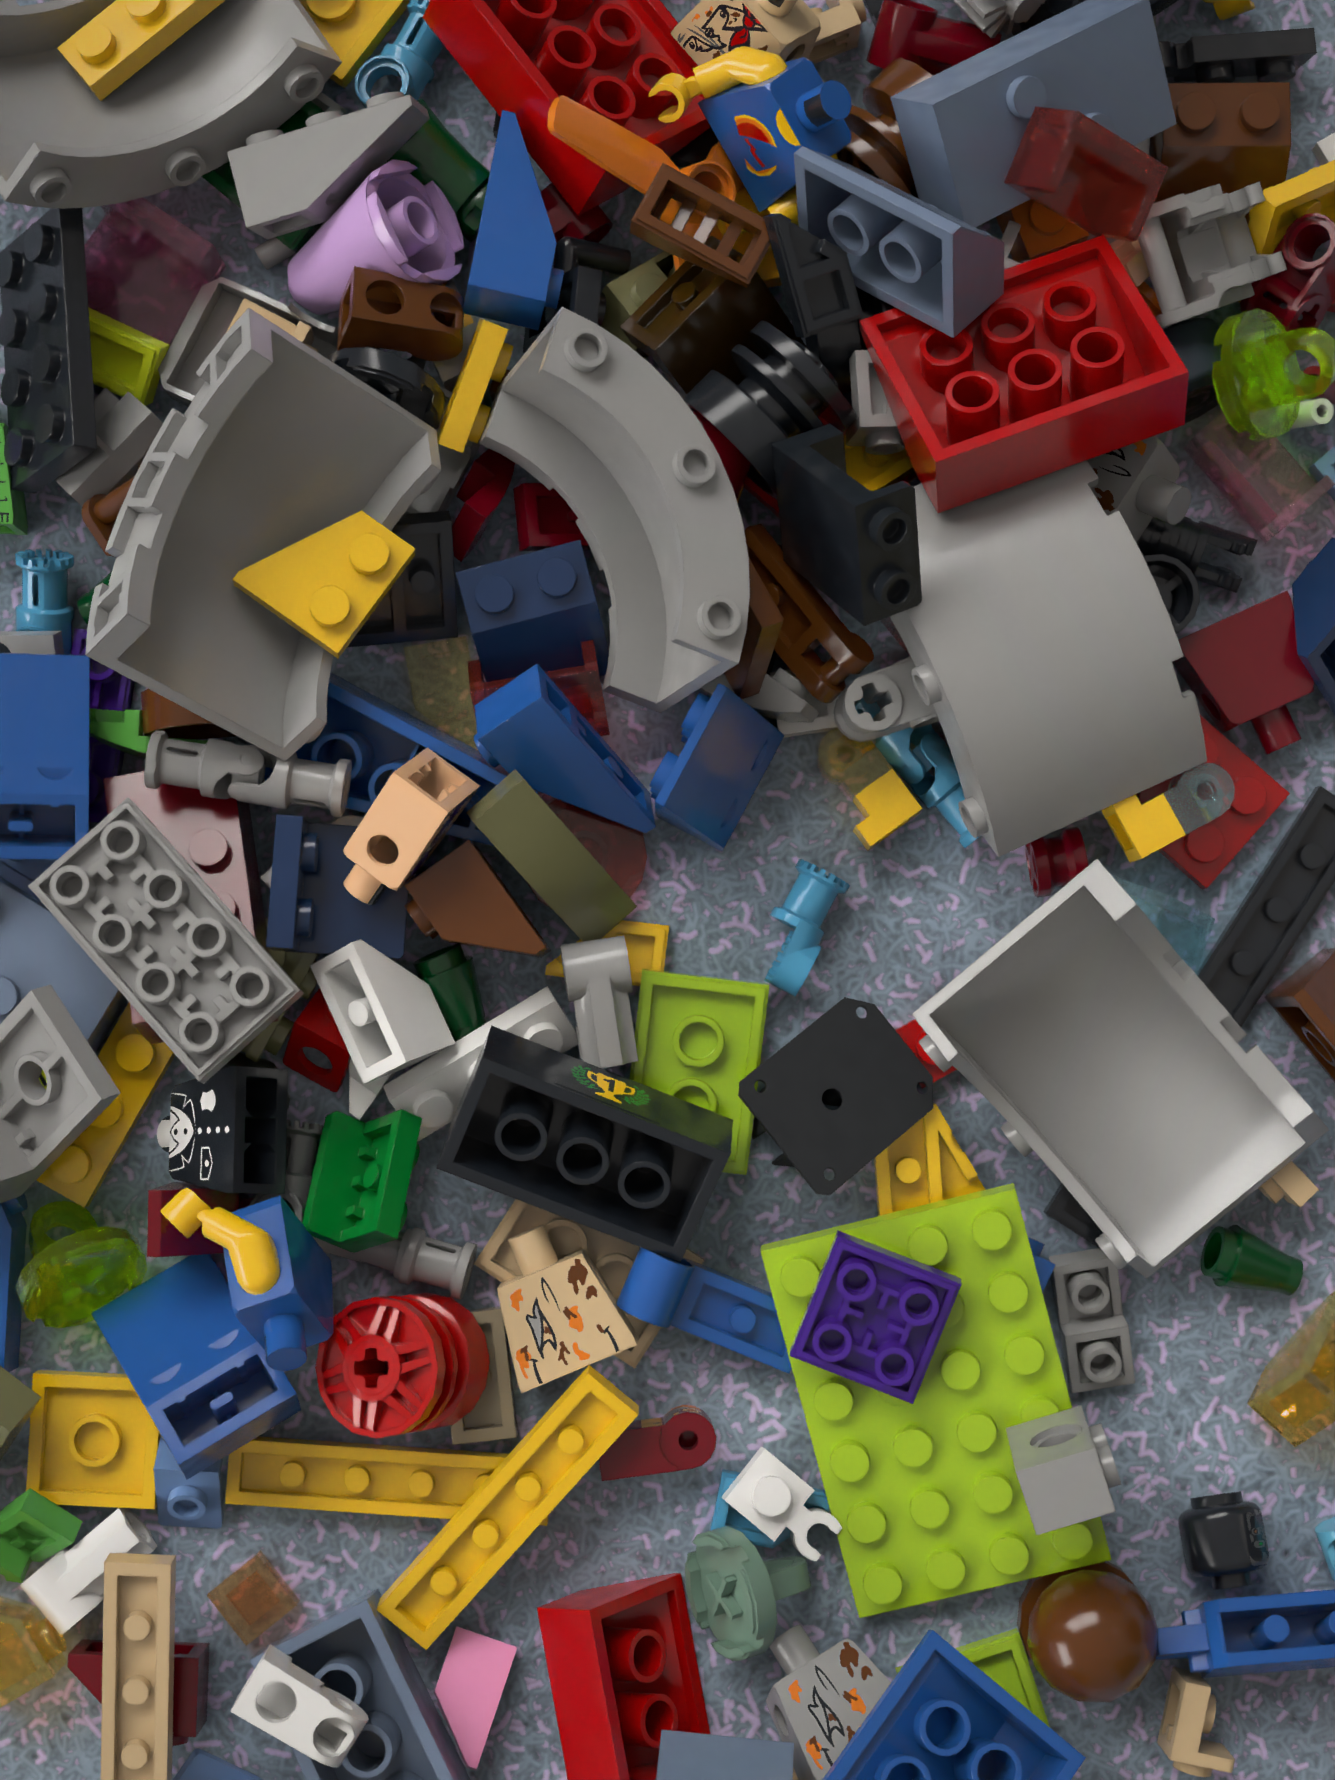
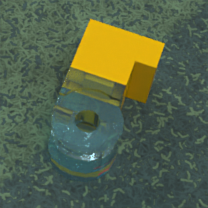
[1101,763,1235,863]

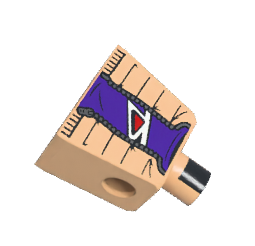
[343,747,480,905]

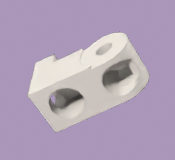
[230,1644,369,1768]

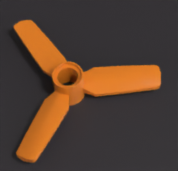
[547,95,745,271]

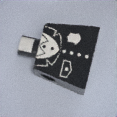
[157,1066,288,1194]

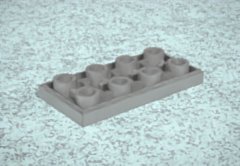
[28,798,304,1084]

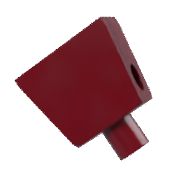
[1172,591,1314,755]

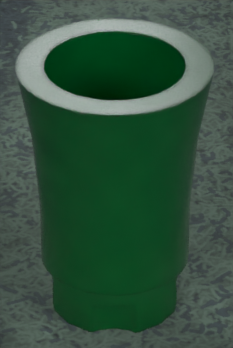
[385,99,490,242]

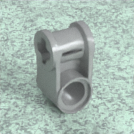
[833,656,939,742]

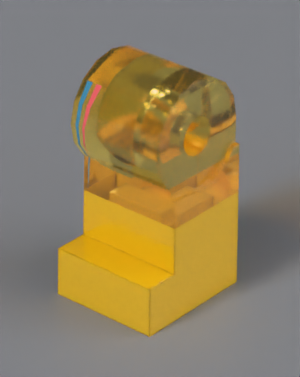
[817,727,923,851]

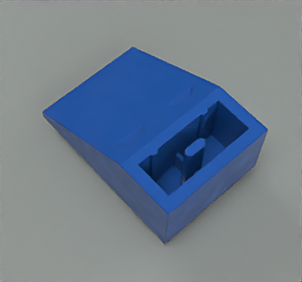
[0,653,90,860]
[649,683,784,852]
[91,1254,301,1480]

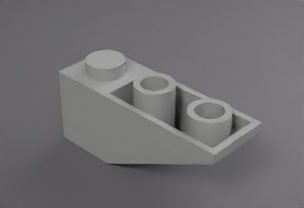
[227,92,430,240]

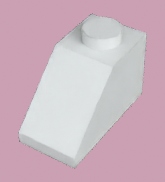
[310,939,455,1084]

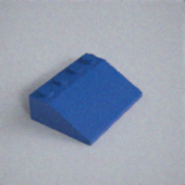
[822,1629,1086,1780]

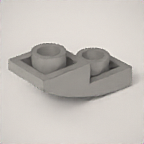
[700,668,819,723]
[1048,1248,1135,1393]

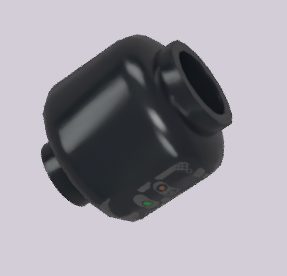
[1178,1491,1269,1590]

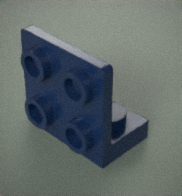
[266,814,410,959]

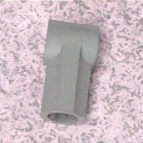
[560,935,638,1068]

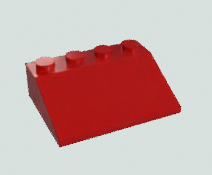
[422,0,711,216]
[859,234,1189,513]

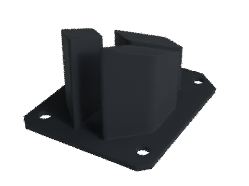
[738,997,933,1196]

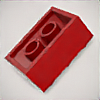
[537,1573,710,1780]

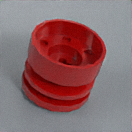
[315,1293,490,1439]

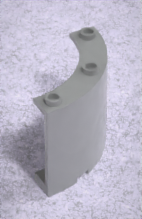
[0,0,342,209]
[479,307,750,713]
[85,308,442,761]
[890,460,1207,857]
[912,859,1329,1279]

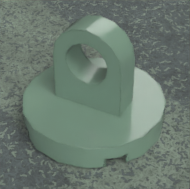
[685,1526,811,1661]

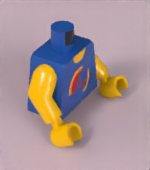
[648,46,852,253]
[161,1188,334,1371]

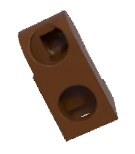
[337,266,464,362]

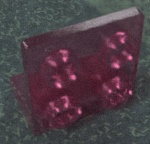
[85,197,226,347]

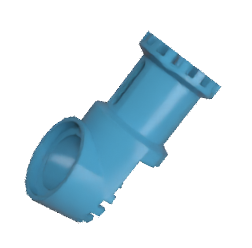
[355,0,444,108]
[15,549,74,655]
[764,859,850,997]

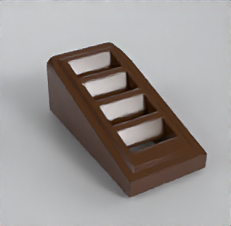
[630,163,771,288]

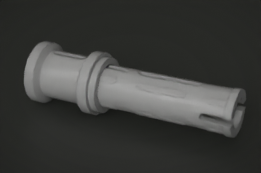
[288,1202,477,1300]

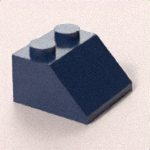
[455,540,609,695]

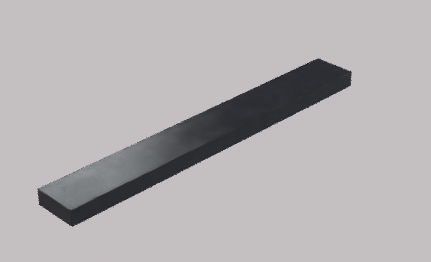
[1043,786,1335,1248]

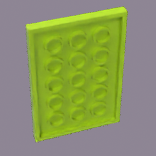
[760,1183,1112,1618]

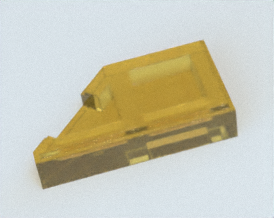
[404,636,479,750]

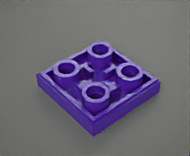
[790,1230,962,1404]

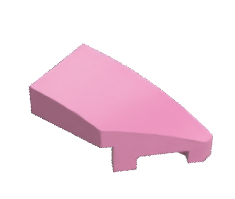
[434,1626,517,1771]

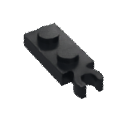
[1159,28,1317,83]

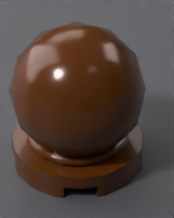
[1017,1561,1158,1702]

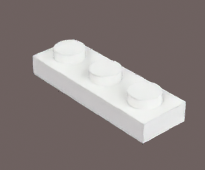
[383,986,578,1141]

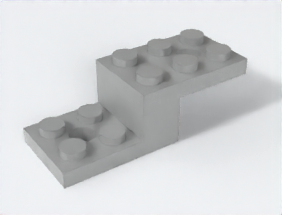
[0,984,121,1203]

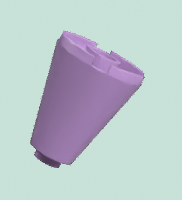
[287,160,464,315]

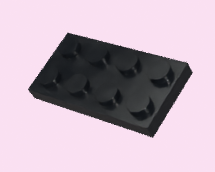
[0,208,97,494]

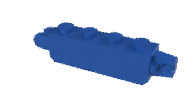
[1156,1589,1335,1678]

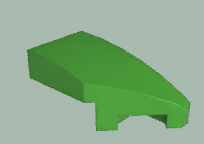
[89,708,208,759]
[0,1488,83,1583]

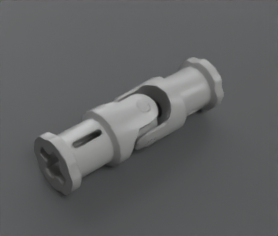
[144,730,352,817]

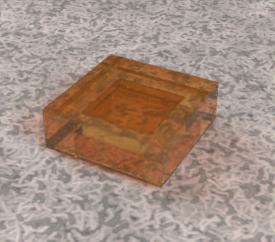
[207,1550,300,1646]

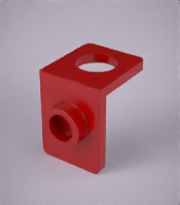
[283,988,351,1092]

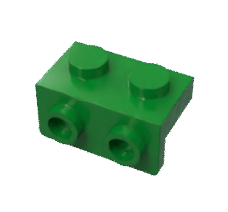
[302,1109,422,1253]

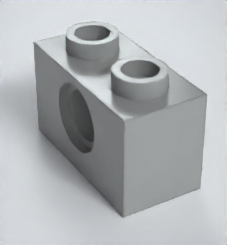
[1006,1405,1122,1535]

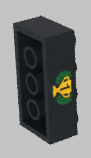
[436,1025,733,1262]

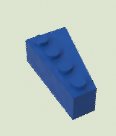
[264,673,544,846]

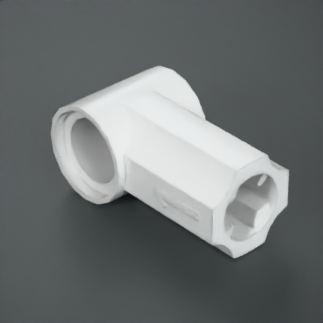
[20,1508,158,1635]

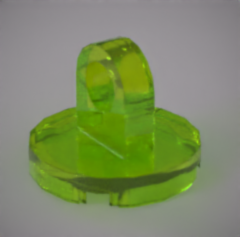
[1212,308,1335,442]
[15,1201,147,1329]

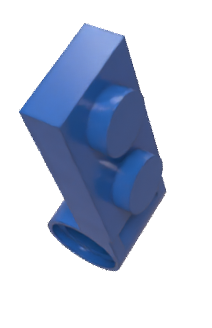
[616,1247,792,1374]

